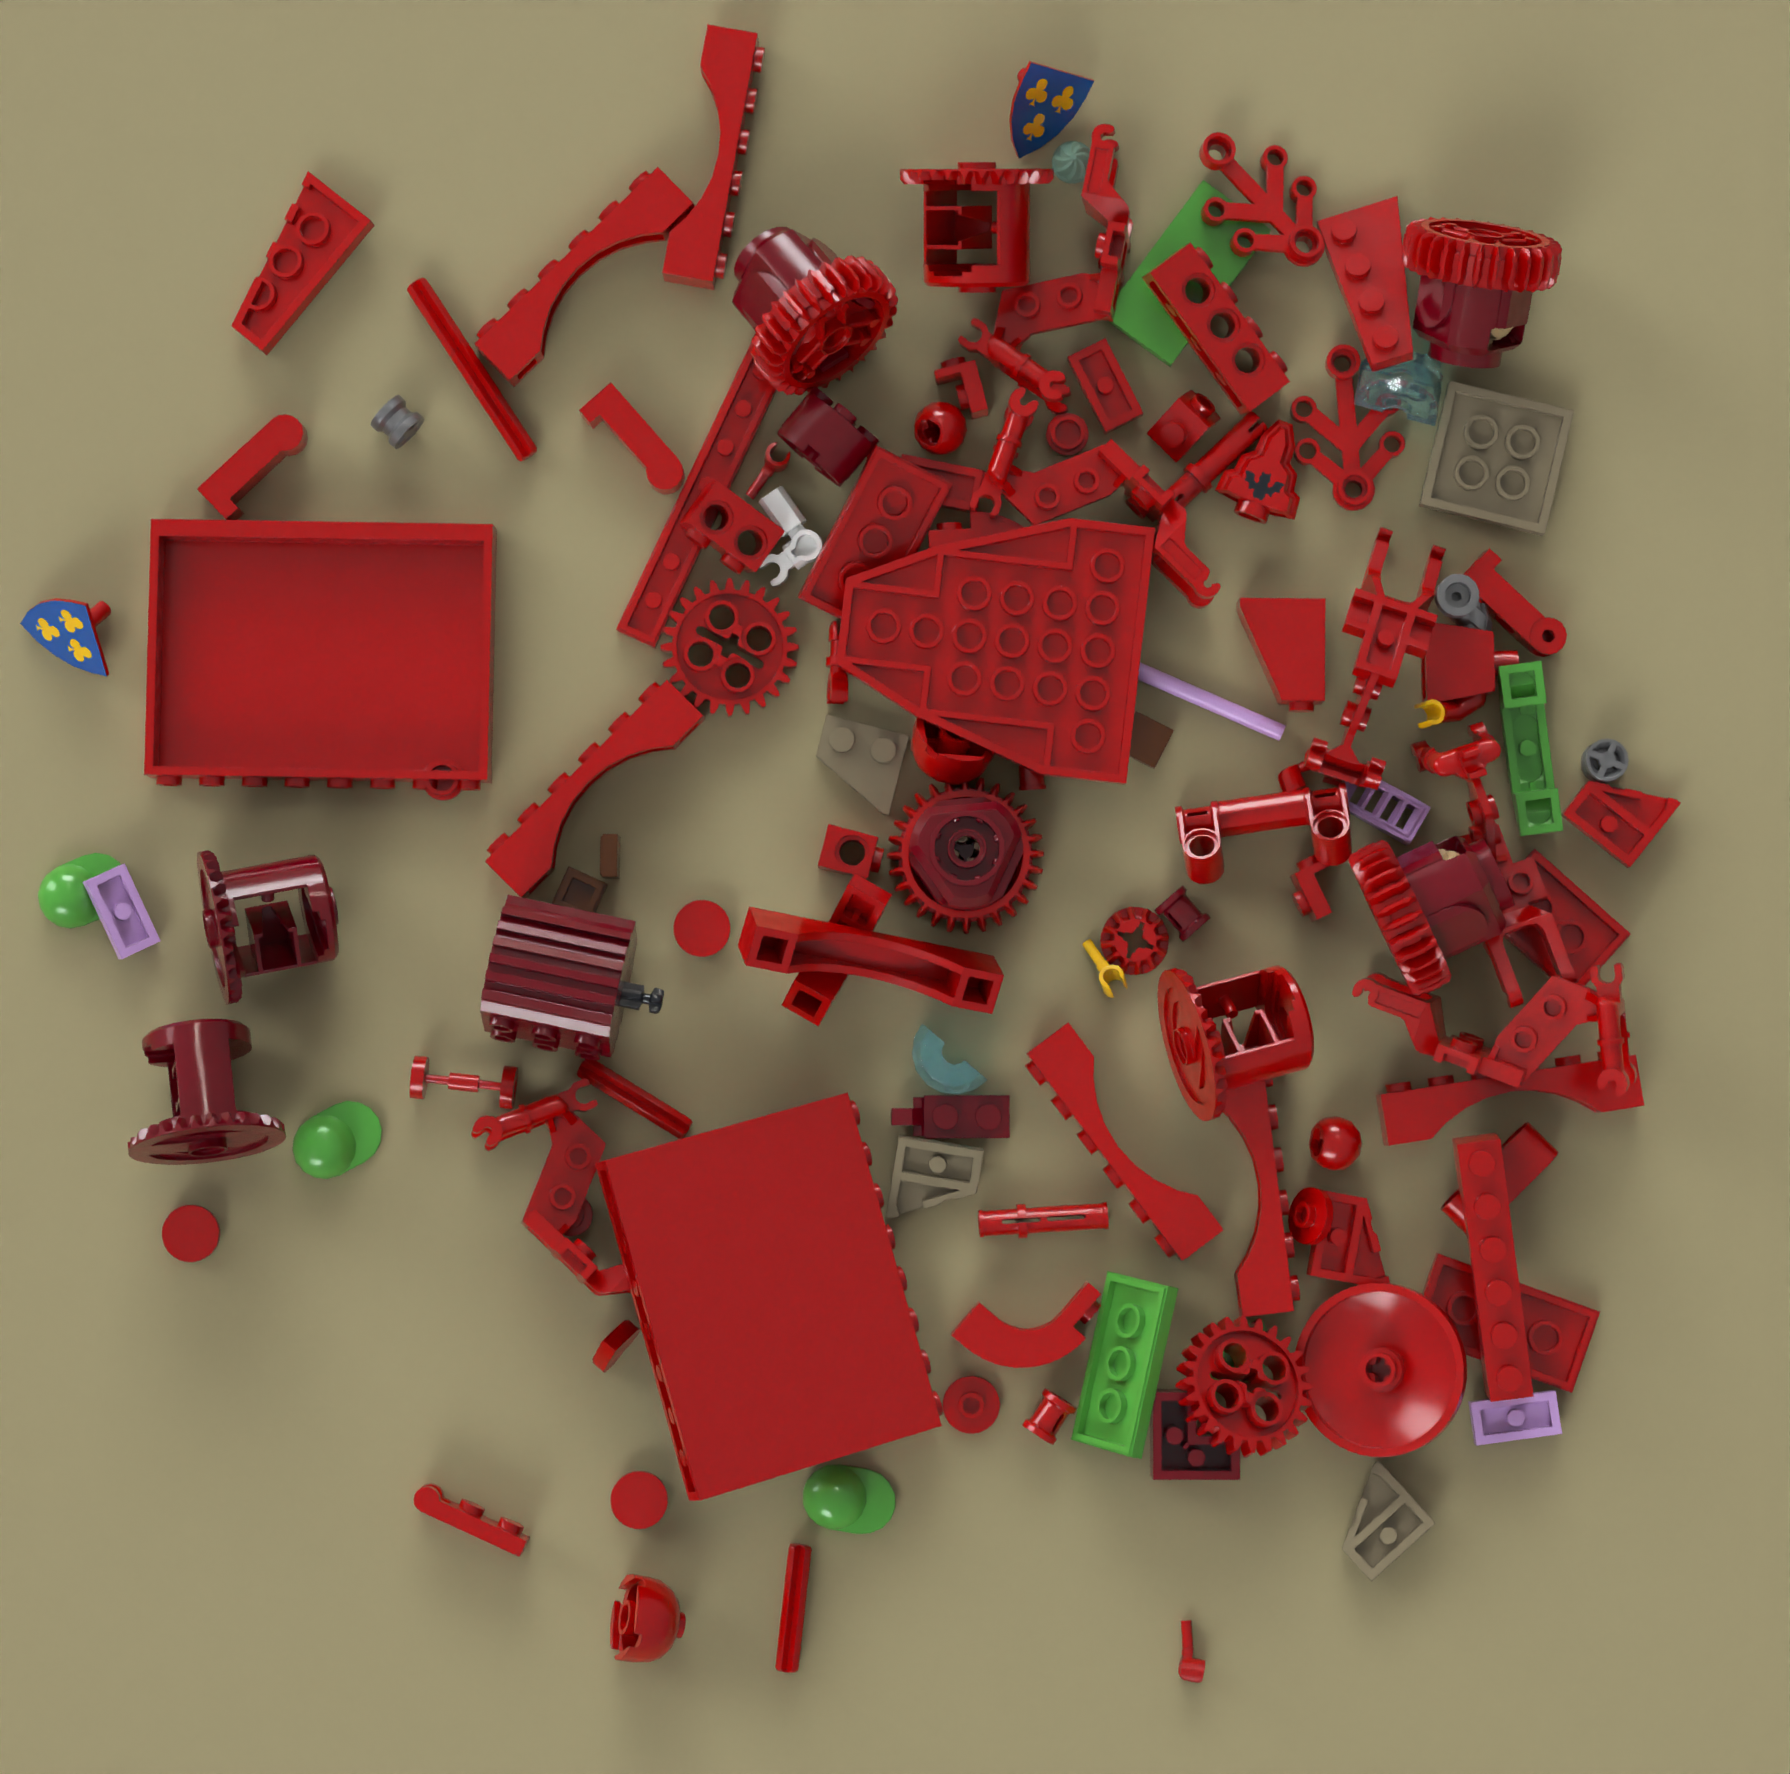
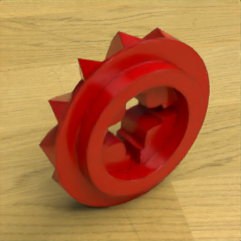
[1100,907,1169,975]

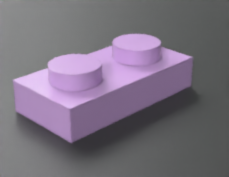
[83,863,161,959]
[1468,1390,1562,1446]

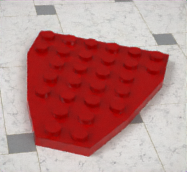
[836,518,1155,785]

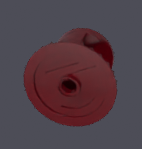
[197,850,339,1005]
[128,1019,286,1165]

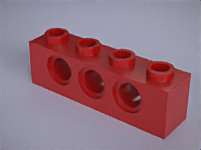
[1142,242,1290,415]

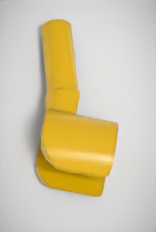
[1082,939,1128,998]

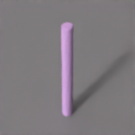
[1138,662,1286,741]

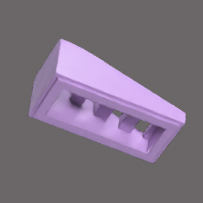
[1345,780,1431,846]

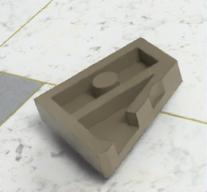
[816,715,909,816]
[885,1134,984,1219]
[1342,1460,1435,1582]

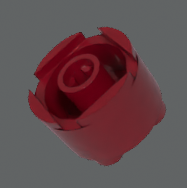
[777,386,880,487]

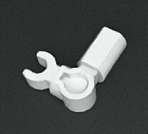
[759,486,824,587]

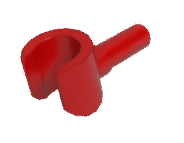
[745,442,791,500]
[1278,748,1329,792]
[1178,1620,1205,1683]

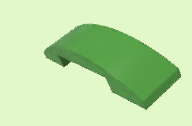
[1498,661,1563,836]

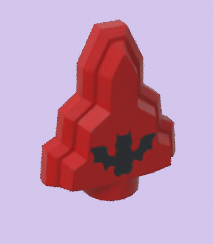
[1215,419,1300,524]

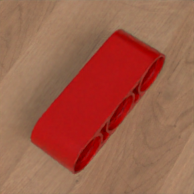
[1440,1121,1559,1235]

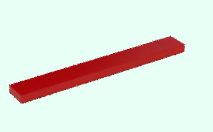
[616,333,777,649]

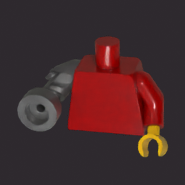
[1414,574,1519,729]

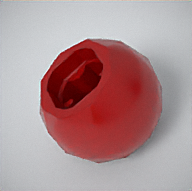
[913,402,967,455]
[1309,1116,1363,1171]

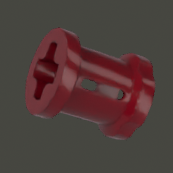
[1154,885,1211,942]

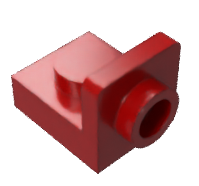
[934,357,988,420]

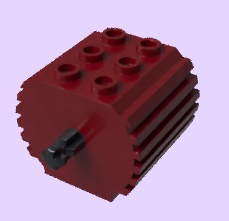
[480,895,664,1061]

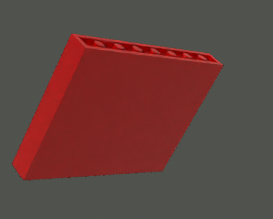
[144,519,497,791]
[595,1092,943,1501]

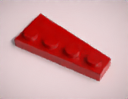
[231,171,375,355]
[1317,196,1413,372]

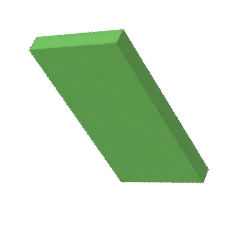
[1108,180,1271,367]
[1071,1271,1178,1459]

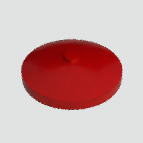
[1295,1283,1467,1457]

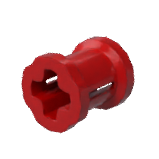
[1022,1388,1077,1445]

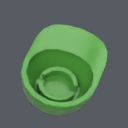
[38,853,121,929]
[292,1101,382,1179]
[802,1464,895,1534]

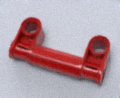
[1175,782,1353,884]

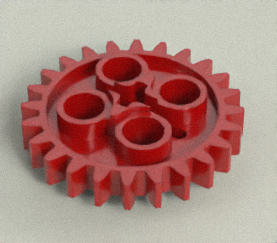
[660,578,799,717]
[1175,1315,1313,1458]

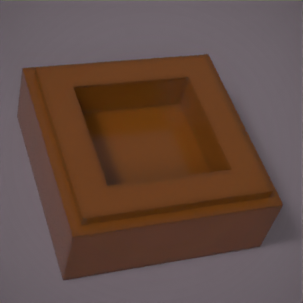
[1129,711,1174,769]
[600,834,621,879]
[551,866,608,913]

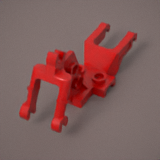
[958,124,1133,415]
[969,387,1221,609]
[1304,527,1446,790]
[1410,721,1577,1009]
[1352,963,1637,1097]
[471,1078,631,1296]

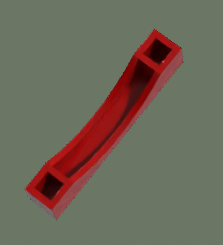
[662,24,765,290]
[474,167,694,387]
[485,680,705,898]
[738,906,1004,1014]
[1025,1022,1224,1261]
[1376,1051,1644,1146]
[1223,1078,1300,1317]
[1452,1133,1534,1402]

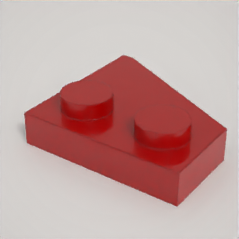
[1561,780,1681,868]
[1306,1190,1390,1285]

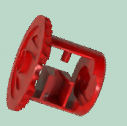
[900,162,1054,293]
[1157,965,1314,1121]

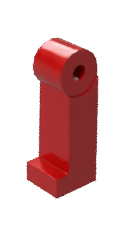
[579,382,685,495]
[197,414,308,520]
[1463,548,1567,657]

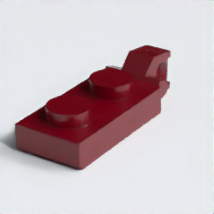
[891,1095,1010,1138]

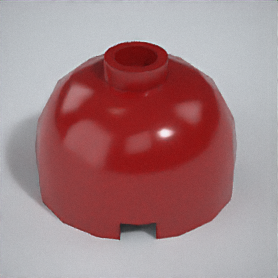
[911,718,995,785]
[610,1574,686,1663]

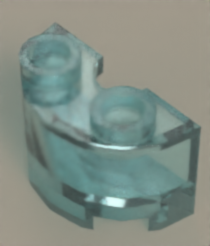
[1354,351,1443,426]
[912,1024,987,1095]

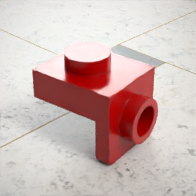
[1146,390,1221,463]
[1290,854,1332,922]

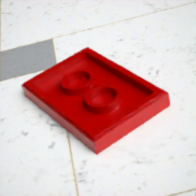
[1504,849,1631,986]

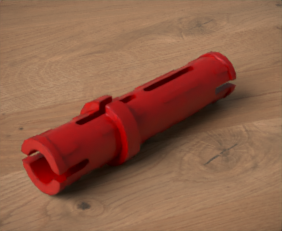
[1169,411,1268,508]
[978,1202,1109,1238]

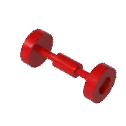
[409,1055,518,1109]

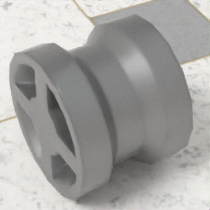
[370,395,424,449]
[1580,739,1629,783]

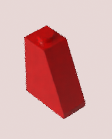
[1236,597,1326,713]

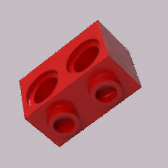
[680,480,785,575]

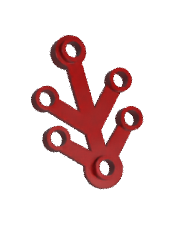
[1199,132,1325,267]
[1290,344,1405,511]

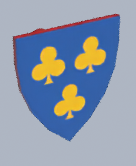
[1009,61,1094,159]
[20,598,111,676]

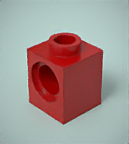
[818,824,884,880]

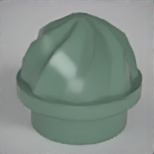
[1052,141,1090,184]

